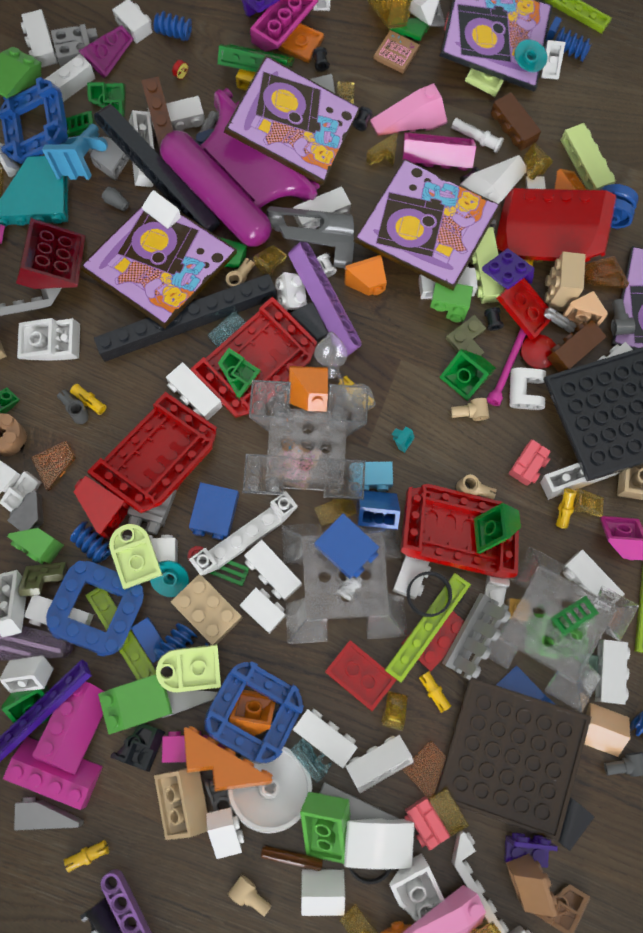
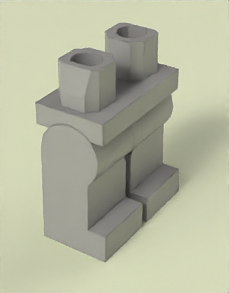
[51,24,98,68]
[127,489,177,535]

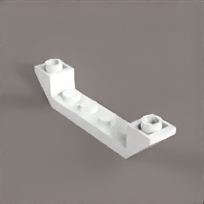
[189,491,298,576]
[452,829,531,933]

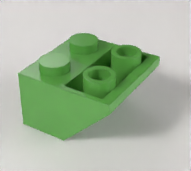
[7,528,64,564]

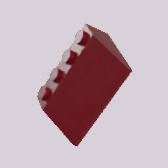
[16,218,85,289]

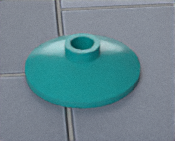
[514,39,548,72]
[150,560,189,597]

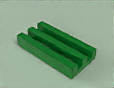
[209,561,250,587]

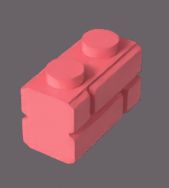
[508,440,550,486]
[404,796,450,850]

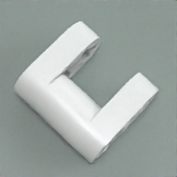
[509,368,546,410]

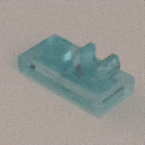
[208,311,246,347]
[290,738,332,783]

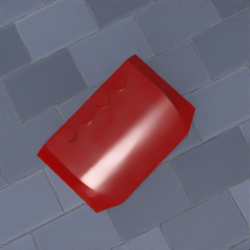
[495,188,616,262]
[190,296,317,418]
[87,392,217,513]
[401,484,519,579]

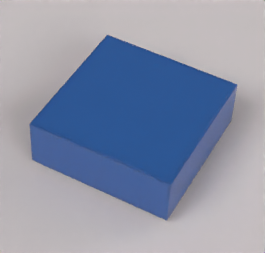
[546,17,561,42]

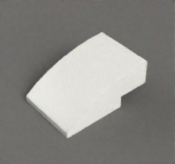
[17,318,80,360]
[344,818,414,869]

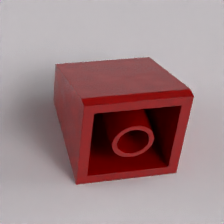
[74,475,130,541]

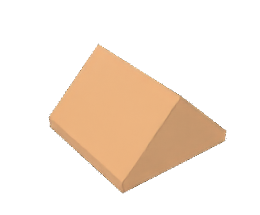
[563,291,607,327]
[585,703,630,757]

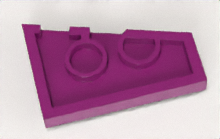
[78,25,134,78]

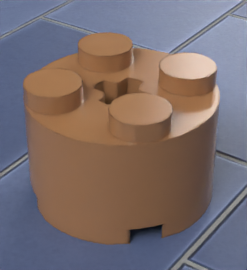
[0,413,26,456]

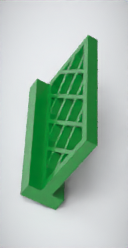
[217,44,295,72]

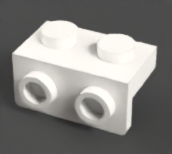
[275,272,307,311]

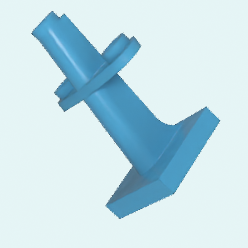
[42,124,108,180]

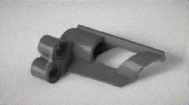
[267,206,354,268]

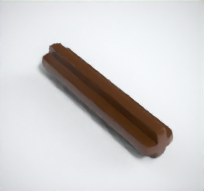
[261,846,323,871]

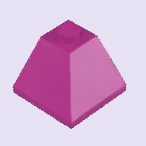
[600,516,643,560]

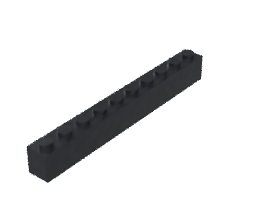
[94,274,277,362]

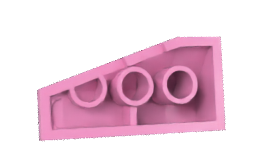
[370,83,447,135]
[403,885,486,933]

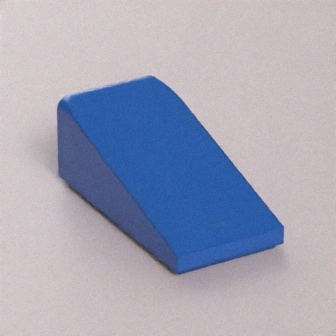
[131,618,164,663]

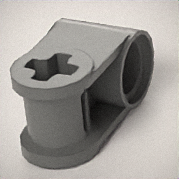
[205,778,233,812]

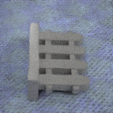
[442,593,511,680]

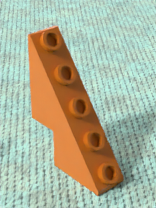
[184,726,273,791]

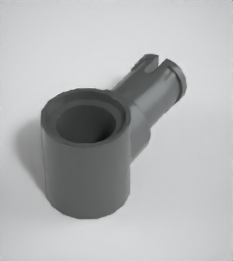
[611,299,635,336]
[57,390,89,424]
[604,752,643,777]

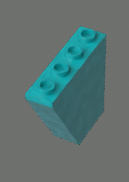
[0,156,68,227]

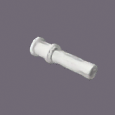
[451,118,504,153]

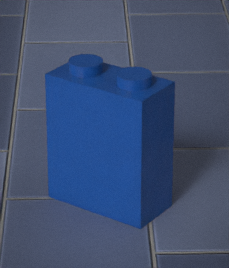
[189,482,239,541]
[356,490,400,529]
[314,514,379,580]

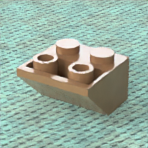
[506,853,557,917]

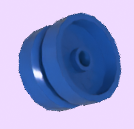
[600,184,639,229]

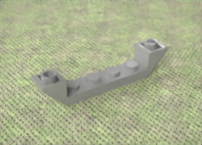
[0,288,62,316]

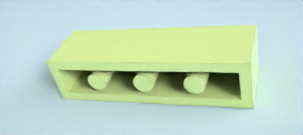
[561,123,615,190]
[470,227,505,304]

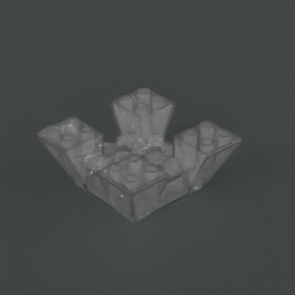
[243,380,369,500]
[282,523,407,644]
[478,546,639,713]

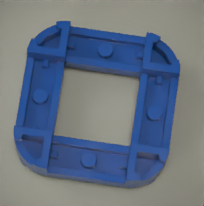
[0,77,68,164]
[46,561,144,656]
[204,662,304,764]

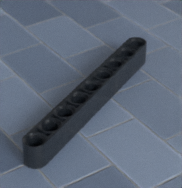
[94,104,220,233]

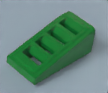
[66,111,95,137]
[551,596,599,637]

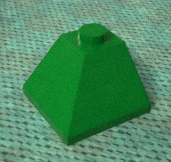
[439,349,496,401]
[474,503,521,554]
[1,685,53,725]

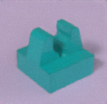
[391,426,415,453]

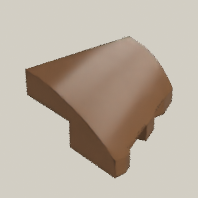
[533,884,590,933]

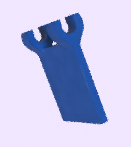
[496,665,556,705]

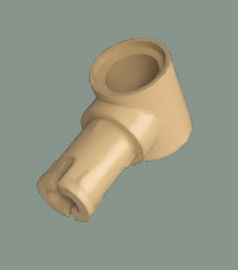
[226,258,255,288]
[451,398,490,421]
[456,474,497,499]
[228,875,271,916]

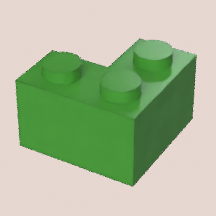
[430,282,473,322]

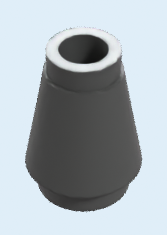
[102,186,130,211]

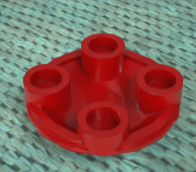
[520,334,556,370]

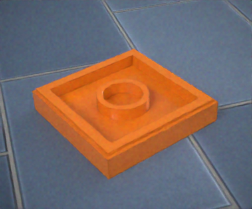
[279,23,324,63]

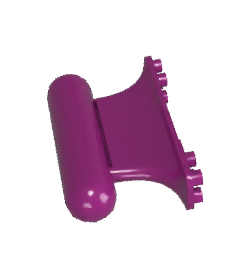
[160,88,320,247]

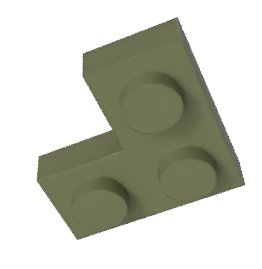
[446,315,486,356]
[18,562,67,597]

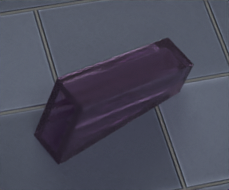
[0,626,74,661]

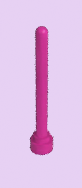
[487,329,526,406]

